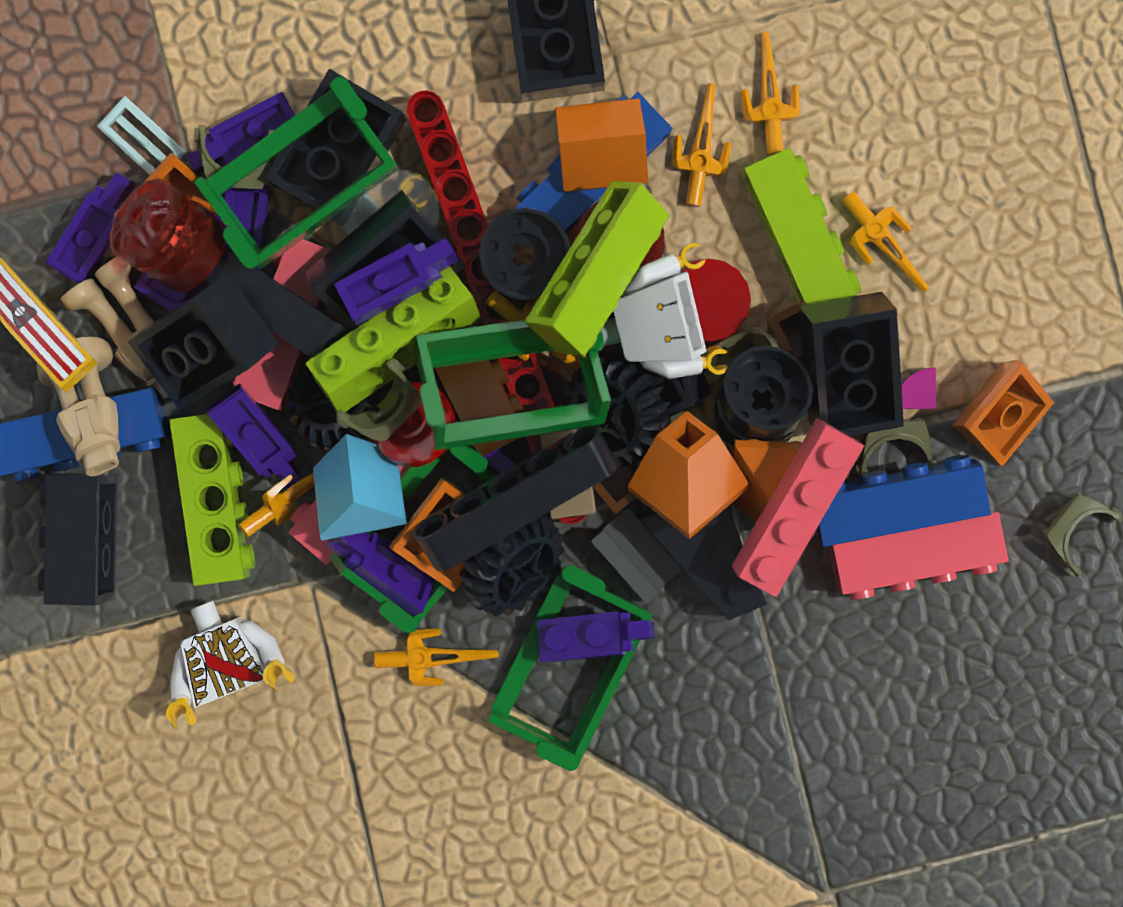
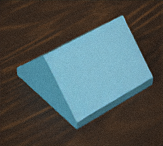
[313,434,407,541]

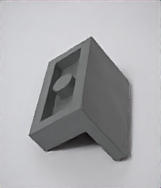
[590,508,681,604]

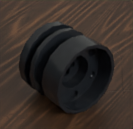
[479,207,570,300]
[713,346,813,446]

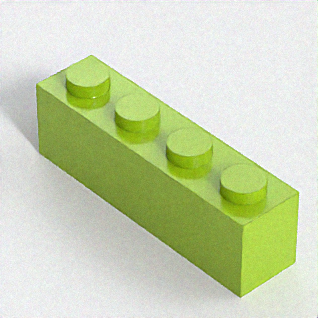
[741,147,862,304]
[525,181,670,357]

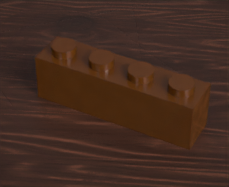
[435,324,526,457]

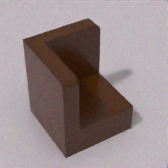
[767,301,807,361]
[592,466,636,514]

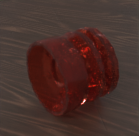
[110,178,226,292]

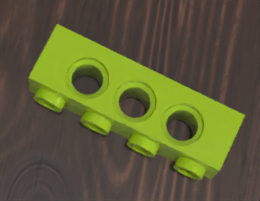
[305,266,481,412]
[169,414,255,586]

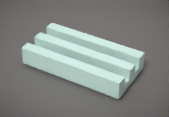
[97,96,188,175]

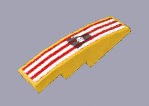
[0,257,98,393]

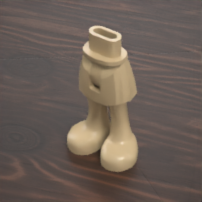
[61,254,169,400]
[36,337,120,477]

